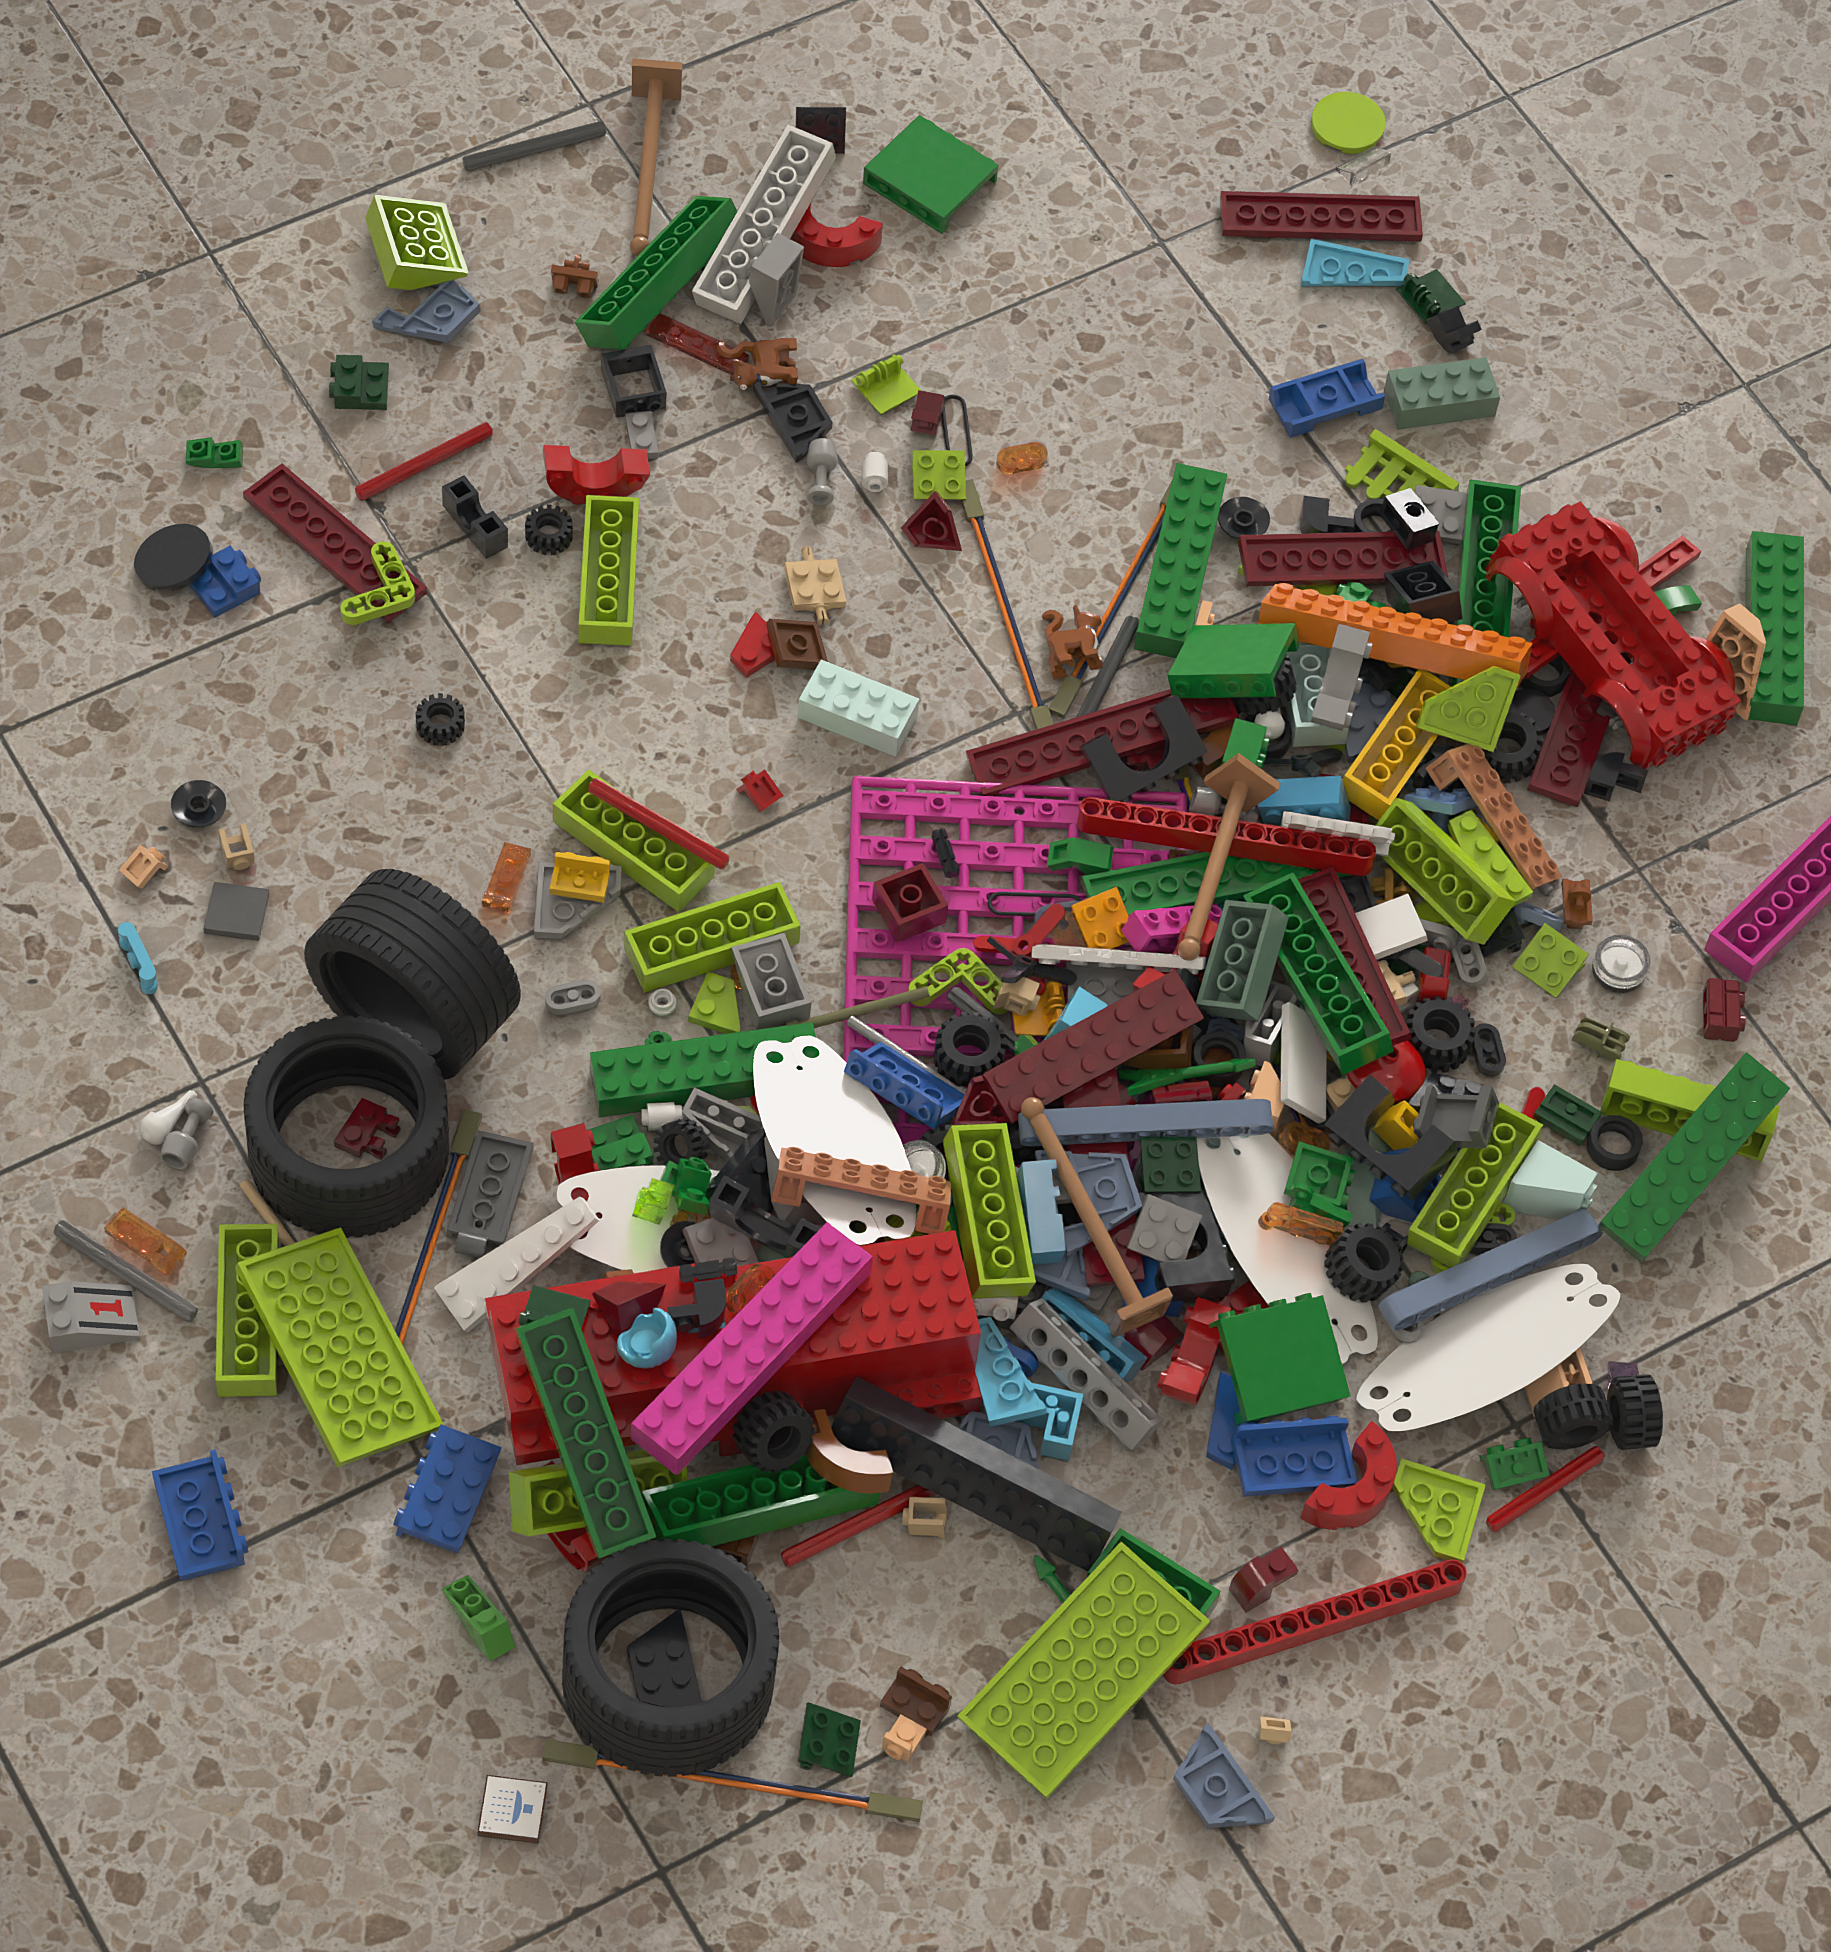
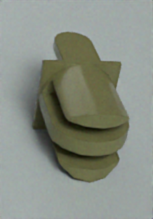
[1572,1016,1630,1061]

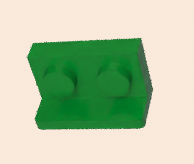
[1479,1437,1550,1490]

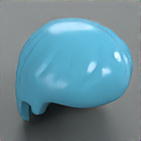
[617,1308,677,1368]

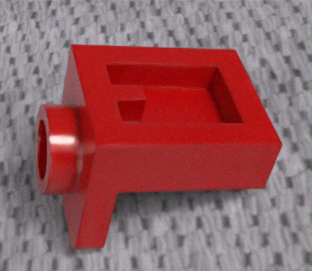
[736,769,784,812]

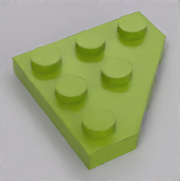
[1416,666,1520,752]
[1392,1458,1486,1563]

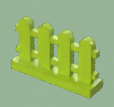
[1345,429,1459,499]

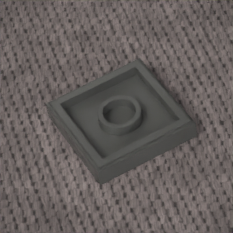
[203,882,270,941]

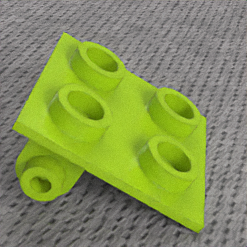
[851,354,922,415]
[912,450,966,500]
[1512,923,1589,998]

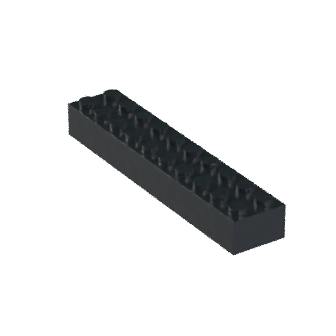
[831,1376,1122,1572]

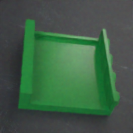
[863,115,999,234]
[1167,623,1300,698]
[1209,1293,1351,1426]

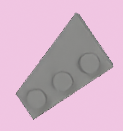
[682,1088,764,1163]

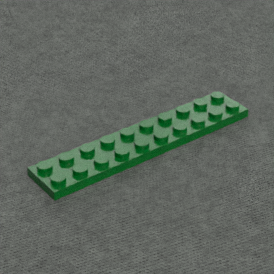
[1081,852,1351,916]

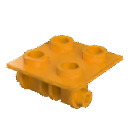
[1071,887,1129,949]
[1012,980,1065,1036]

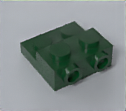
[329,355,389,410]

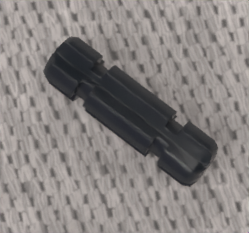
[932,828,960,878]
[679,1258,737,1283]

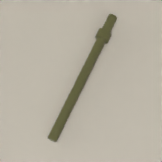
[780,986,930,1029]

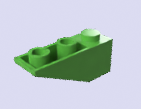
[442,1575,516,1662]

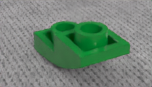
[186,437,243,468]
[1654,585,1702,616]

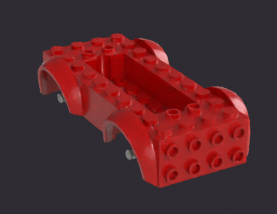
[1485,501,1741,769]

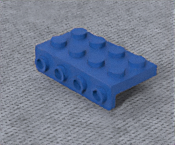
[843,1042,964,1129]
[1230,1416,1358,1497]
[393,1424,502,1554]
[152,1449,249,1581]

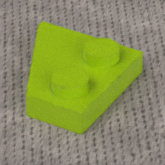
[688,971,741,1034]

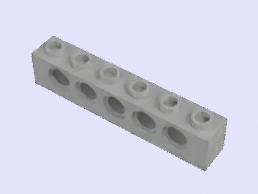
[1010,1298,1164,1450]

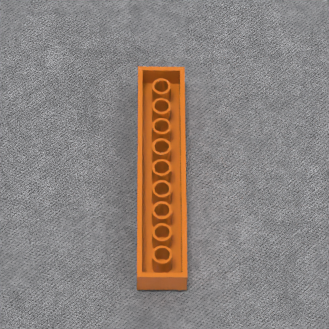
[1258,583,1532,691]

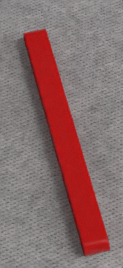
[1077,797,1376,876]
[1163,1559,1467,1685]

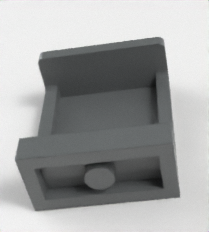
[1413,1085,1499,1148]

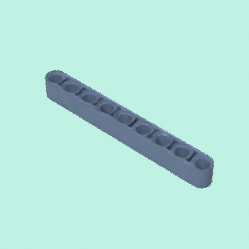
[1018,1099,1274,1146]
[1378,1209,1603,1331]

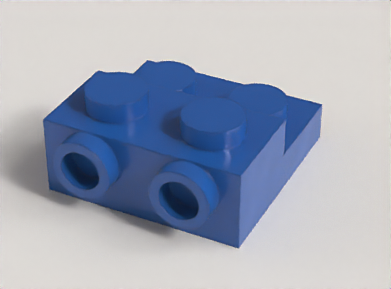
[189,545,261,618]

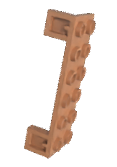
[1425,744,1562,891]
[771,1146,951,1234]

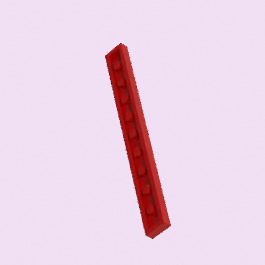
[1524,535,1701,679]

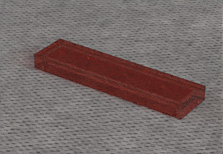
[646,313,749,375]

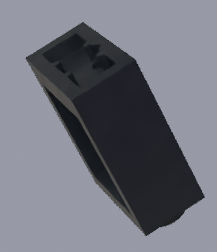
[601,345,667,418]

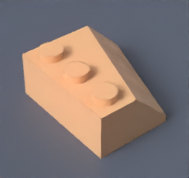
[1706,604,1766,720]

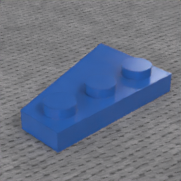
[1206,1371,1261,1470]

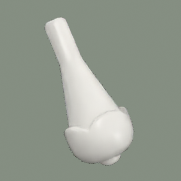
[1254,708,1285,740]
[139,1090,197,1145]

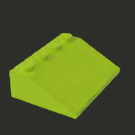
[365,195,468,290]

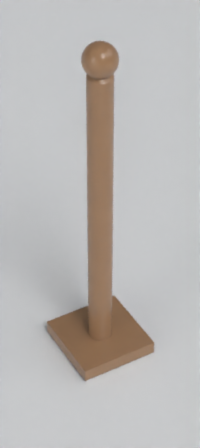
[630,58,683,256]
[1178,753,1281,961]
[1021,1097,1173,1338]

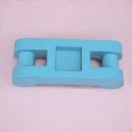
[118,922,158,994]

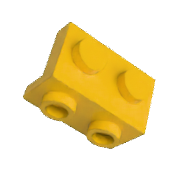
[549,852,610,903]

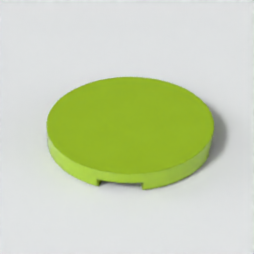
[1311,91,1386,154]

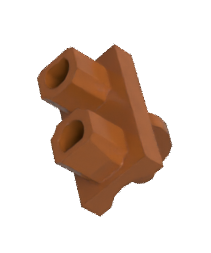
[551,254,599,298]
[1561,879,1593,929]

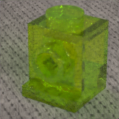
[632,1178,674,1225]

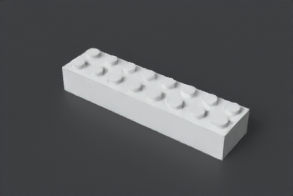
[692,125,836,324]

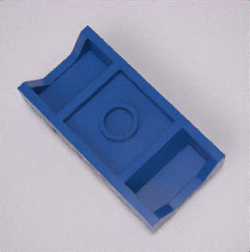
[1268,359,1385,438]

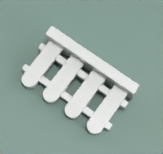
[1281,811,1395,857]

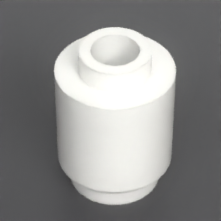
[862,452,888,492]
[641,1102,682,1132]

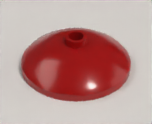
[1346,1040,1425,1103]

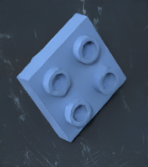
[1405,783,1477,834]

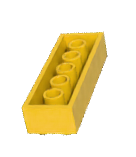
[1342,669,1451,820]

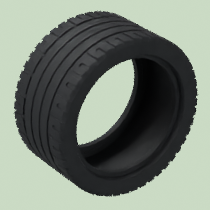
[304,869,521,1080]
[243,1016,449,1238]
[562,1539,779,1777]

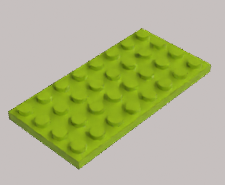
[235,1227,444,1468]
[957,1542,1210,1799]

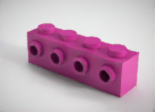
[1122,904,1222,953]

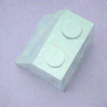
[1504,1140,1598,1219]

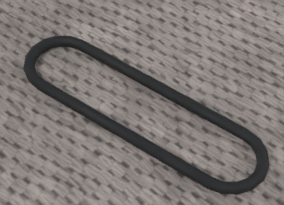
[942,394,973,466]
[987,892,1082,918]

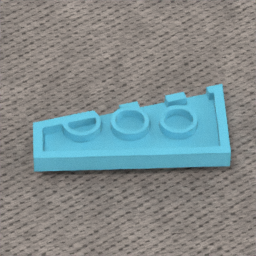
[1301,239,1410,286]
[975,1317,1047,1427]

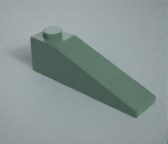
[1337,1122,1394,1228]

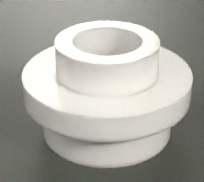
[648,989,676,1016]

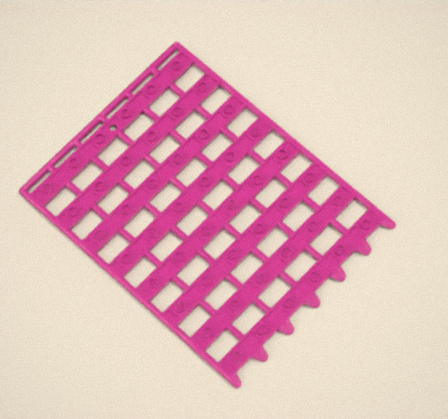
[843,776,1188,1172]

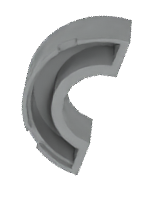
[1311,624,1373,731]

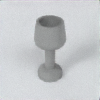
[806,438,838,505]
[1189,786,1259,823]
[160,1098,214,1170]

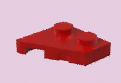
[730,612,775,678]

